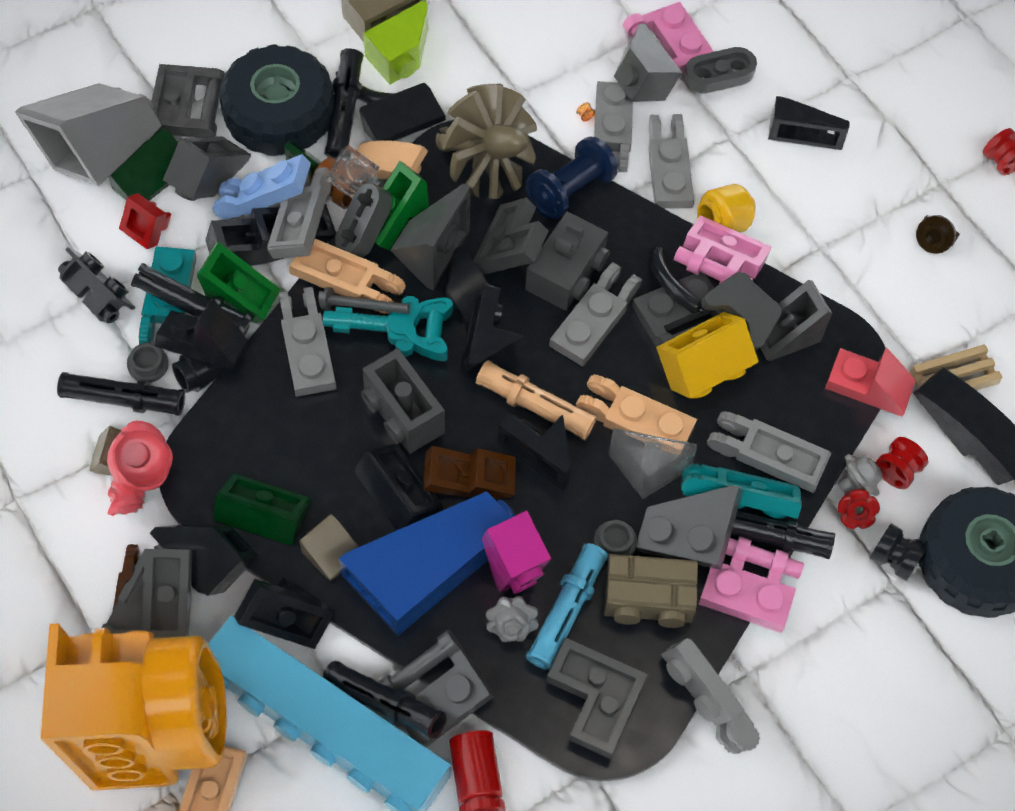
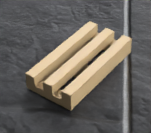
[910,344,1003,390]

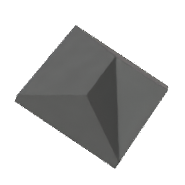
[391,184,471,290]

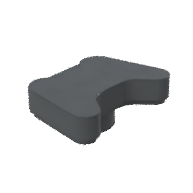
[701,272,782,351]

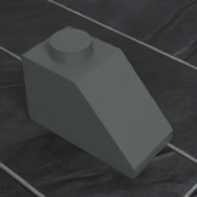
[614,23,682,101]
[163,136,252,201]

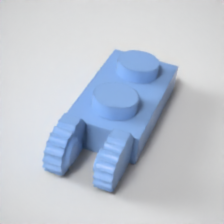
[212,154,311,220]

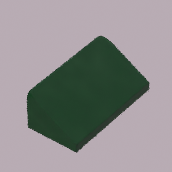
[108,128,178,201]
[213,473,312,545]

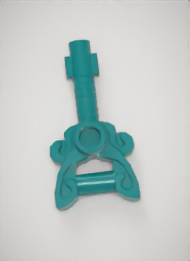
[323,296,454,361]

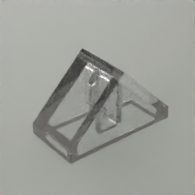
[609,428,697,499]

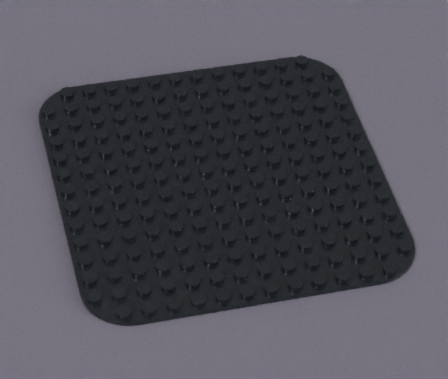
[160,120,886,781]

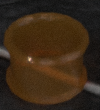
[576,102,595,122]

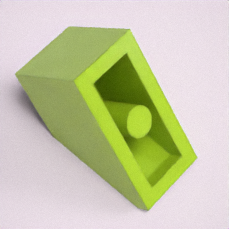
[363,0,429,85]

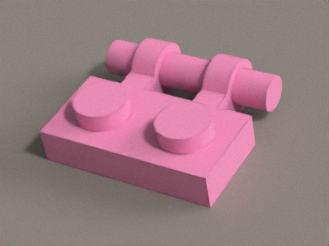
[674,215,772,284]
[699,536,804,633]

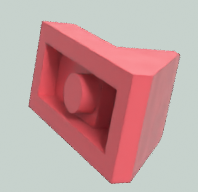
[825,348,916,417]

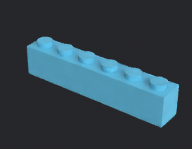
[208,615,451,811]

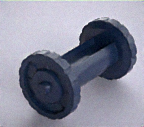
[525,136,618,219]

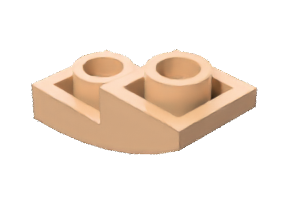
[345,141,428,183]

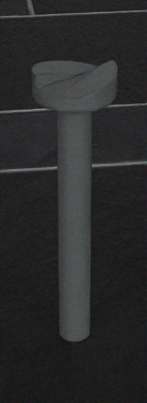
[318,287,411,314]

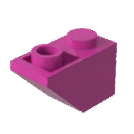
[482,511,551,594]

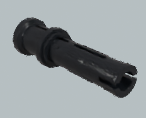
[131,263,255,336]

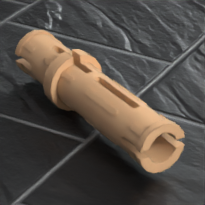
[475,360,597,440]

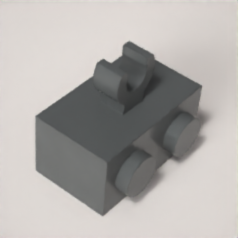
[525,212,610,311]

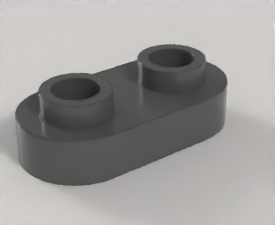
[684,47,757,94]

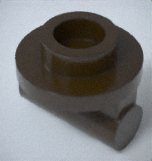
[916,215,961,254]

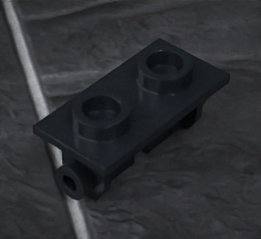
[58,247,136,324]

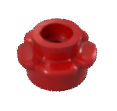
[838,489,880,529]

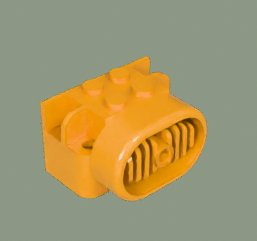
[40,623,227,791]

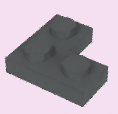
[473,198,549,275]
[546,637,648,759]

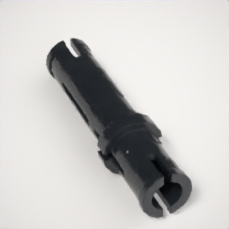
[324,48,364,160]
[57,372,186,416]
[731,511,835,560]
[322,660,446,739]

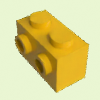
[656,312,759,399]

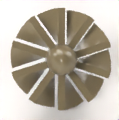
[436,84,537,199]

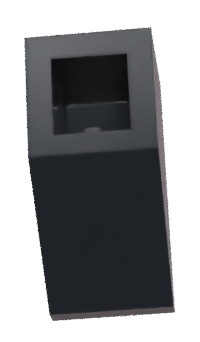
[150,525,259,596]

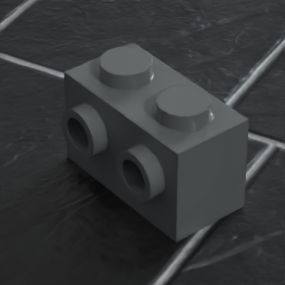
[361,348,445,454]

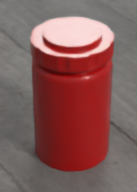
[449,730,506,811]

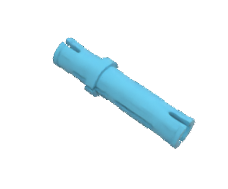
[526,543,609,670]

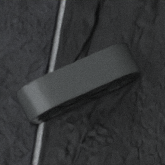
[335,183,392,258]

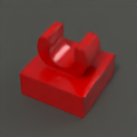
[119,193,172,250]

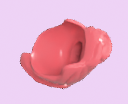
[107,420,173,516]

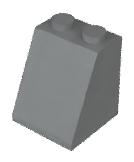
[15,83,162,186]

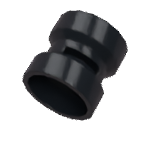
[869,523,926,581]

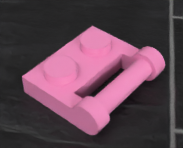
[623,1,714,74]

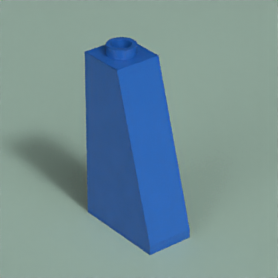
[339,491,515,636]

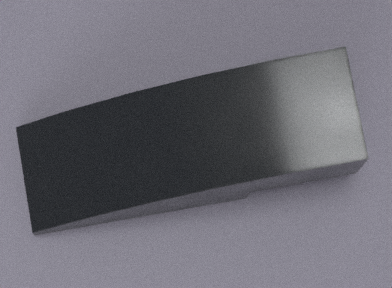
[205,204,336,266]
[913,367,1015,486]

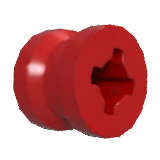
[982,128,1015,176]
[875,437,929,490]

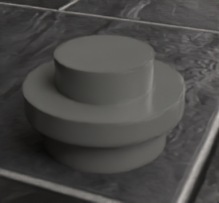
[127,343,169,383]
[594,520,637,561]

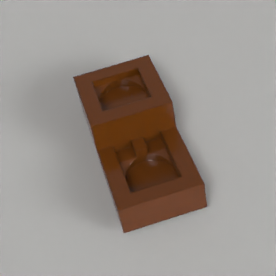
[423,446,516,499]

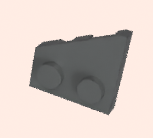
[635,485,743,570]
[101,548,193,638]

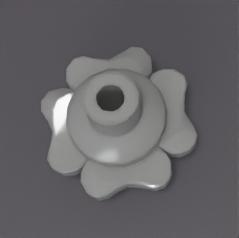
[838,454,883,496]
[486,596,538,642]

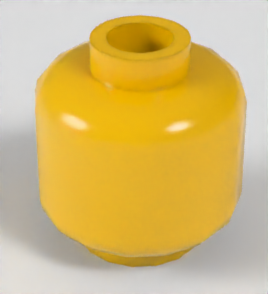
[697,183,756,233]

